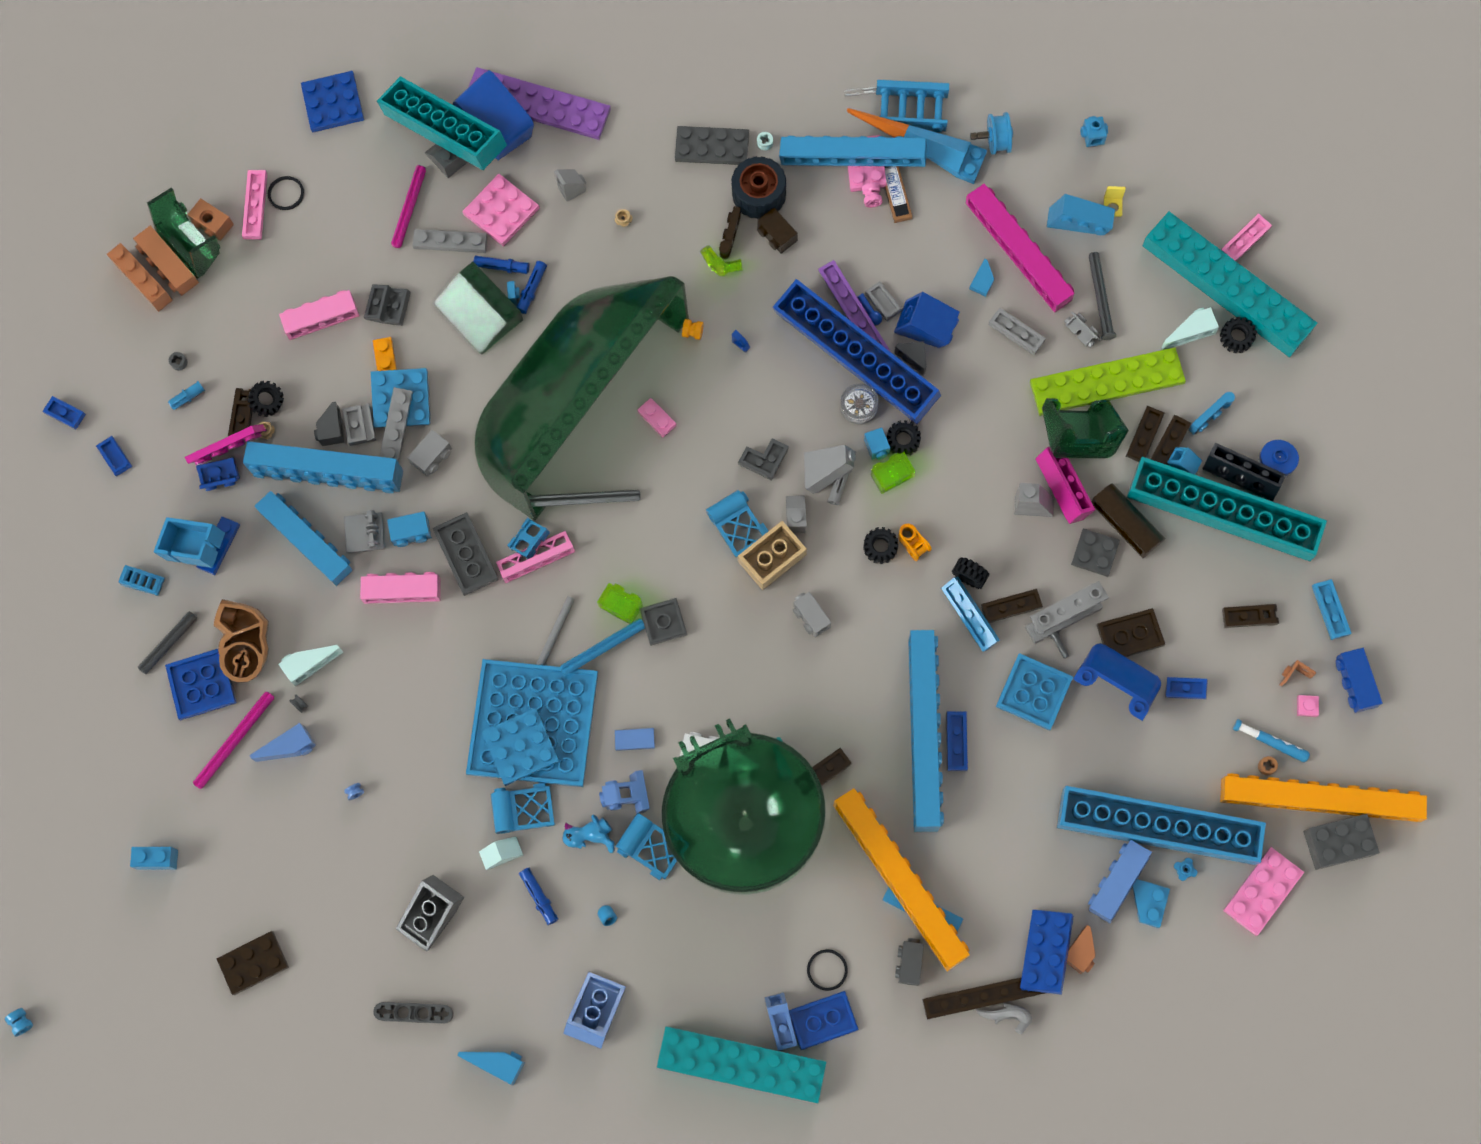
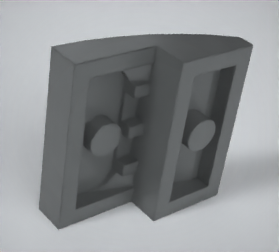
[364,284,411,326]

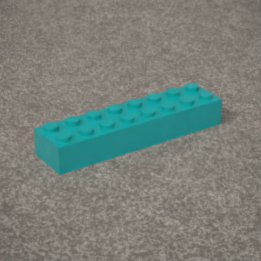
[377,76,507,170]
[657,1027,826,1104]

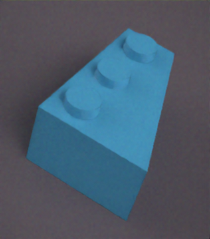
[1047,194,1115,236]

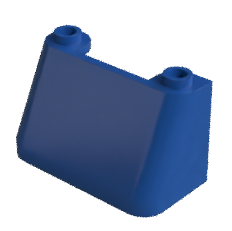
[452,70,534,161]
[1073,643,1161,721]

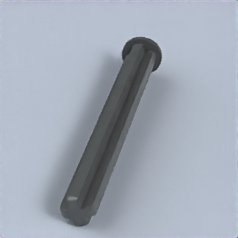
[1089,252,1116,340]

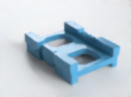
[507,517,550,559]

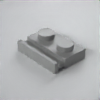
[342,403,376,446]

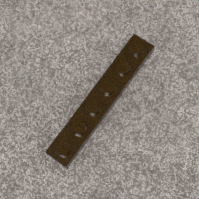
[922,977,1046,1020]

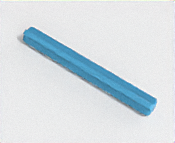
[560,619,645,675]

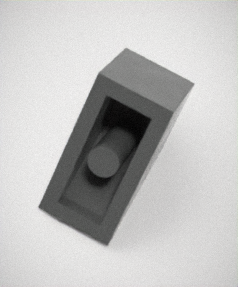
[314,402,344,446]

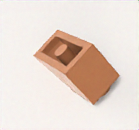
[1067,925,1095,974]

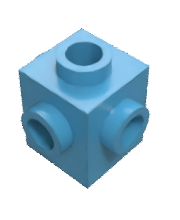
[1080,116,1108,147]

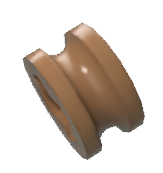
[1258,756,1278,775]

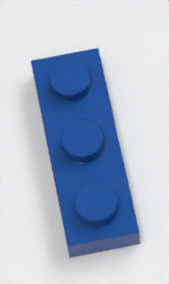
[196,517,240,575]
[946,711,968,771]

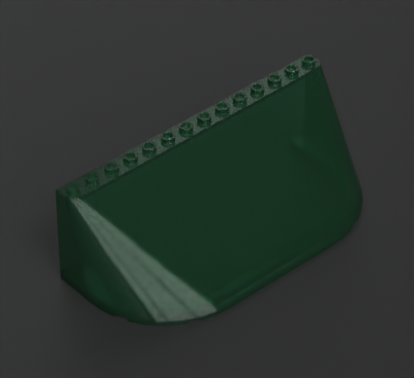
[475,276,689,521]

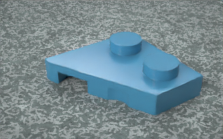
[1133,879,1170,928]

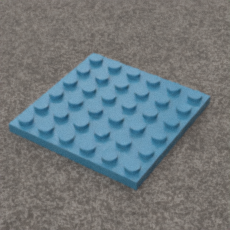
[466,659,598,787]

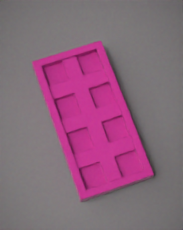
[185,424,266,465]

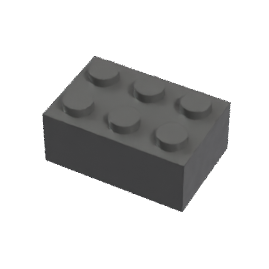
[1303,814,1380,870]

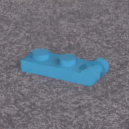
[1189,392,1235,435]

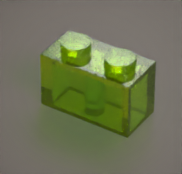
[870,452,915,494]
[597,583,643,624]

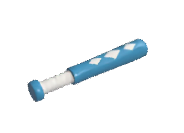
[1233,719,1310,762]

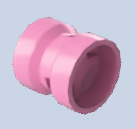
[862,183,882,208]

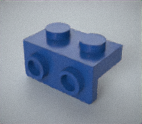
[196,457,240,491]

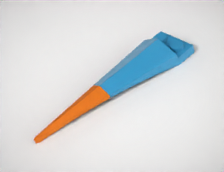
[847,108,987,184]

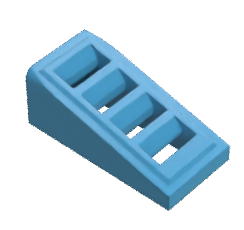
[119,565,165,596]

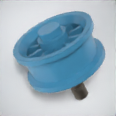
[970,112,1013,155]

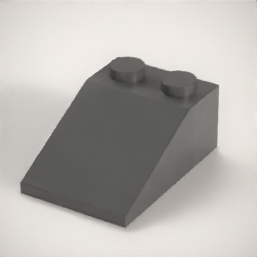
[396,875,464,951]

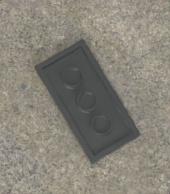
[675,126,749,165]
[433,512,499,596]

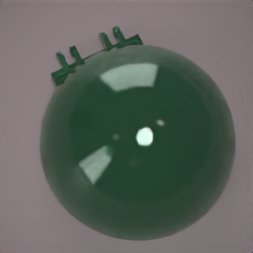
[662,719,825,895]

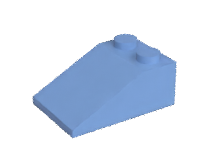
[563,972,626,1049]

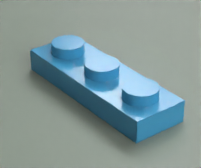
[1312,579,1352,640]

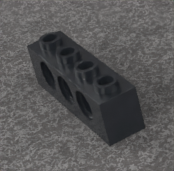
[1202,443,1286,501]

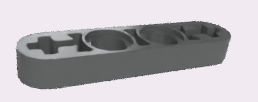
[373,1002,453,1024]

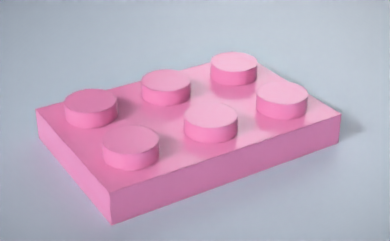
[848,135,887,192]

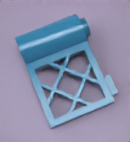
[706,490,768,558]
[491,783,555,834]
[615,813,687,880]

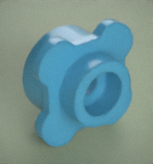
[1174,858,1197,881]

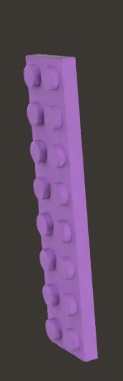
[469,67,611,140]

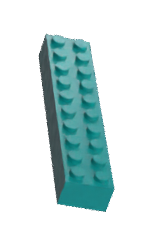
[1142,211,1317,358]
[1126,457,1327,562]

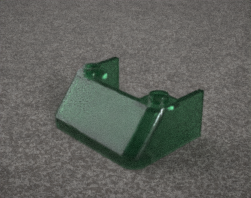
[147,187,221,279]

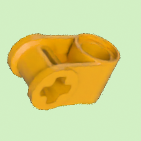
[898,523,932,561]

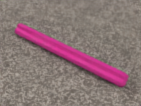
[193,691,274,789]

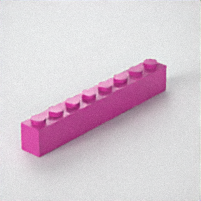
[965,183,1075,313]

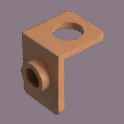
[1279,660,1316,686]

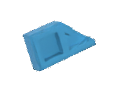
[969,259,994,297]

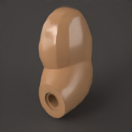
[214,599,269,682]

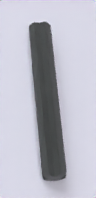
[138,611,197,674]

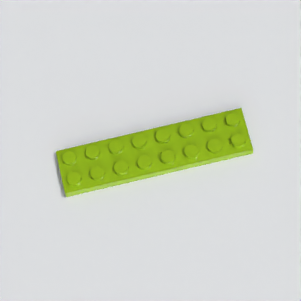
[1030,347,1186,416]

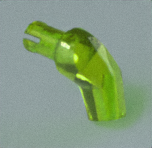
[700,245,743,277]

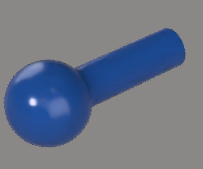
[857,293,882,326]

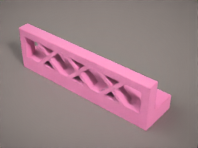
[496,531,575,583]

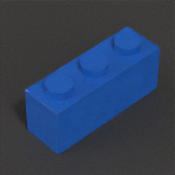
[1335,647,1383,713]

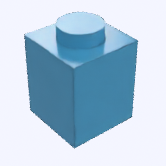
[864,428,890,460]
[1167,447,1202,475]

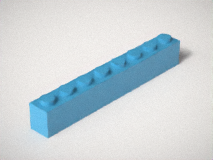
[779,136,927,167]

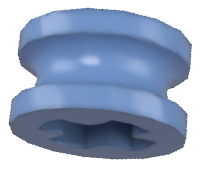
[344,783,364,800]

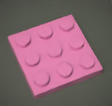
[462,174,540,247]

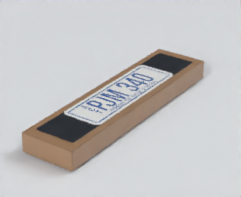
[884,166,912,223]

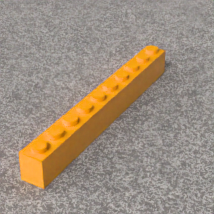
[1220,773,1427,822]
[833,788,970,972]

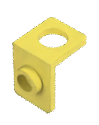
[1104,186,1126,217]

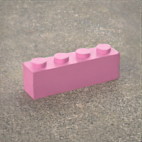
[279,290,360,340]
[360,572,441,604]

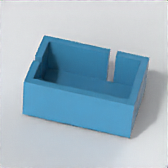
[154,517,225,568]

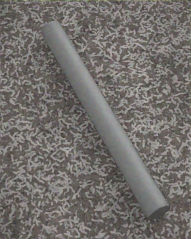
[536,596,574,665]

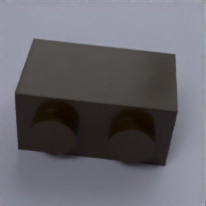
[757,208,798,254]

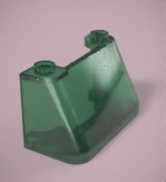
[1042,398,1129,458]

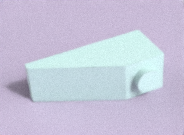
[1162,307,1219,350]
[278,645,343,686]

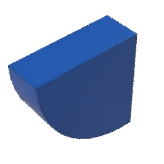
[731,330,750,352]

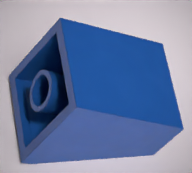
[894,292,960,348]

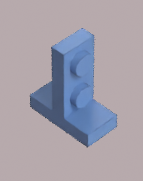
[765,993,797,1051]

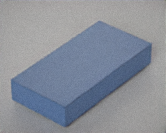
[615,728,655,751]

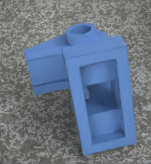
[599,770,650,814]

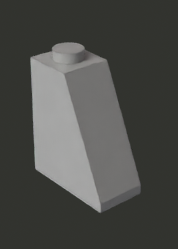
[804,445,856,494]
[1014,483,1053,517]

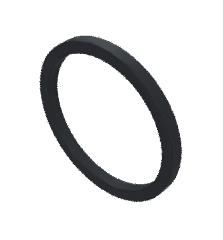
[268,176,304,210]
[807,949,848,991]

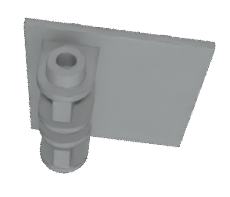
[344,510,384,553]

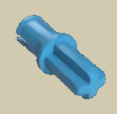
[168,381,205,410]

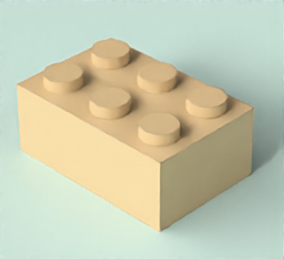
[738,521,807,591]

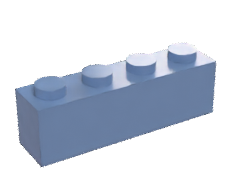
[1088,840,1152,924]

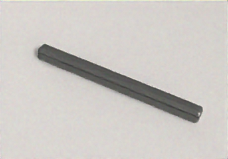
[527,490,640,507]

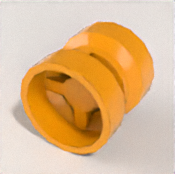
[682,319,704,340]

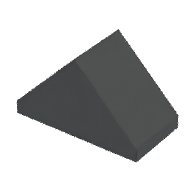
[894,342,927,375]

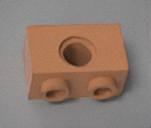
[187,198,234,241]

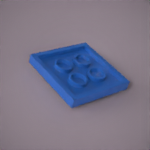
[301,70,364,133]
[165,649,237,721]

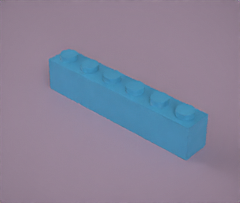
[254,491,353,586]

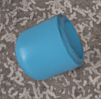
[597,905,617,926]

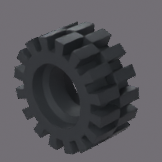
[1220,317,1257,353]
[247,381,284,417]
[887,420,921,457]
[863,527,898,564]
[952,557,989,589]

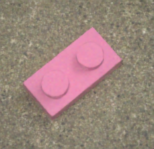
[637,398,677,438]

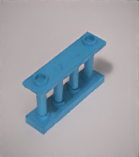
[875,80,949,132]

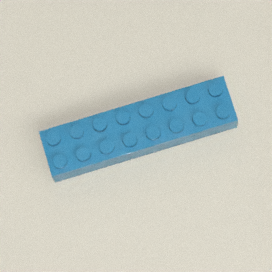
[243,441,403,493]

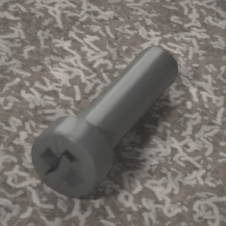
[1050,631,1069,659]

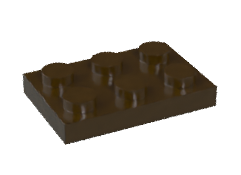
[1096,608,1165,657]
[216,931,289,995]

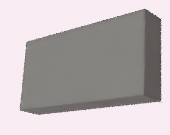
[865,281,902,321]

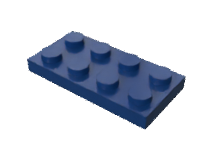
[1020,910,1074,995]

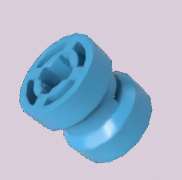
[5,1008,33,1037]

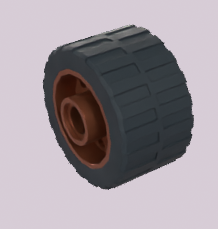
[731,156,786,219]

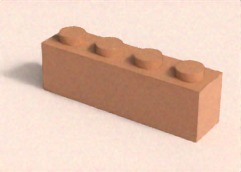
[133,225,199,296]
[107,243,172,312]

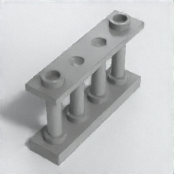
[1025,581,1109,644]

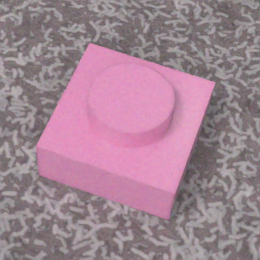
[1297,695,1319,717]

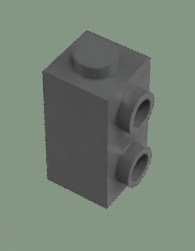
[895,938,924,986]

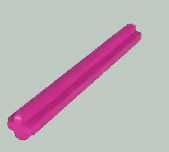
[391,165,426,248]

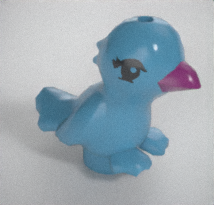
[562,815,615,853]

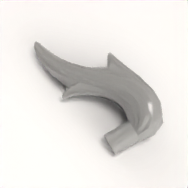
[976,1003,1032,1035]

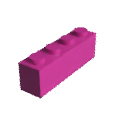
[1035,444,1095,524]

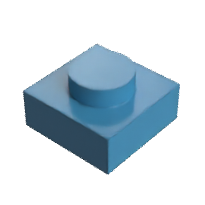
[507,281,520,306]

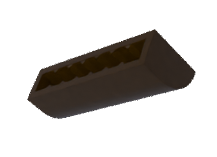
[1091,483,1166,558]

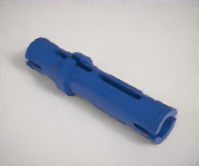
[473,255,530,274]
[515,261,547,314]
[519,867,559,926]

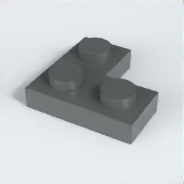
[738,438,789,480]

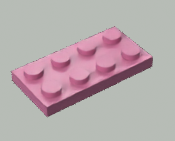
[1223,847,1304,936]

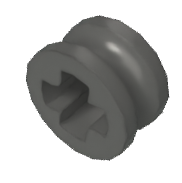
[169,352,188,371]
[289,694,308,713]

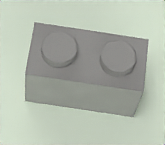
[407,430,452,477]

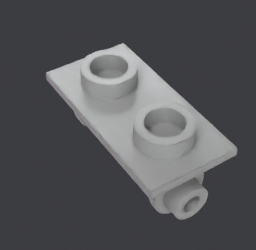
[1064,312,1101,348]

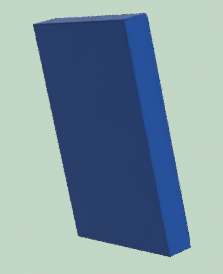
[789,991,859,1050]

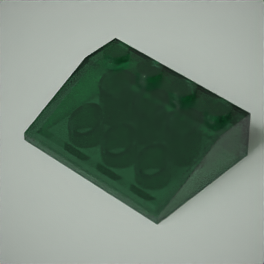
[434,261,523,355]

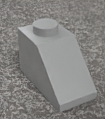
[554,169,586,201]
[786,495,807,533]

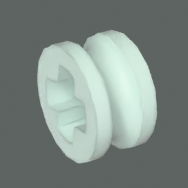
[757,132,773,151]

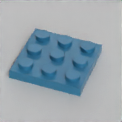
[370,368,431,428]
[996,653,1073,731]
[482,708,559,786]

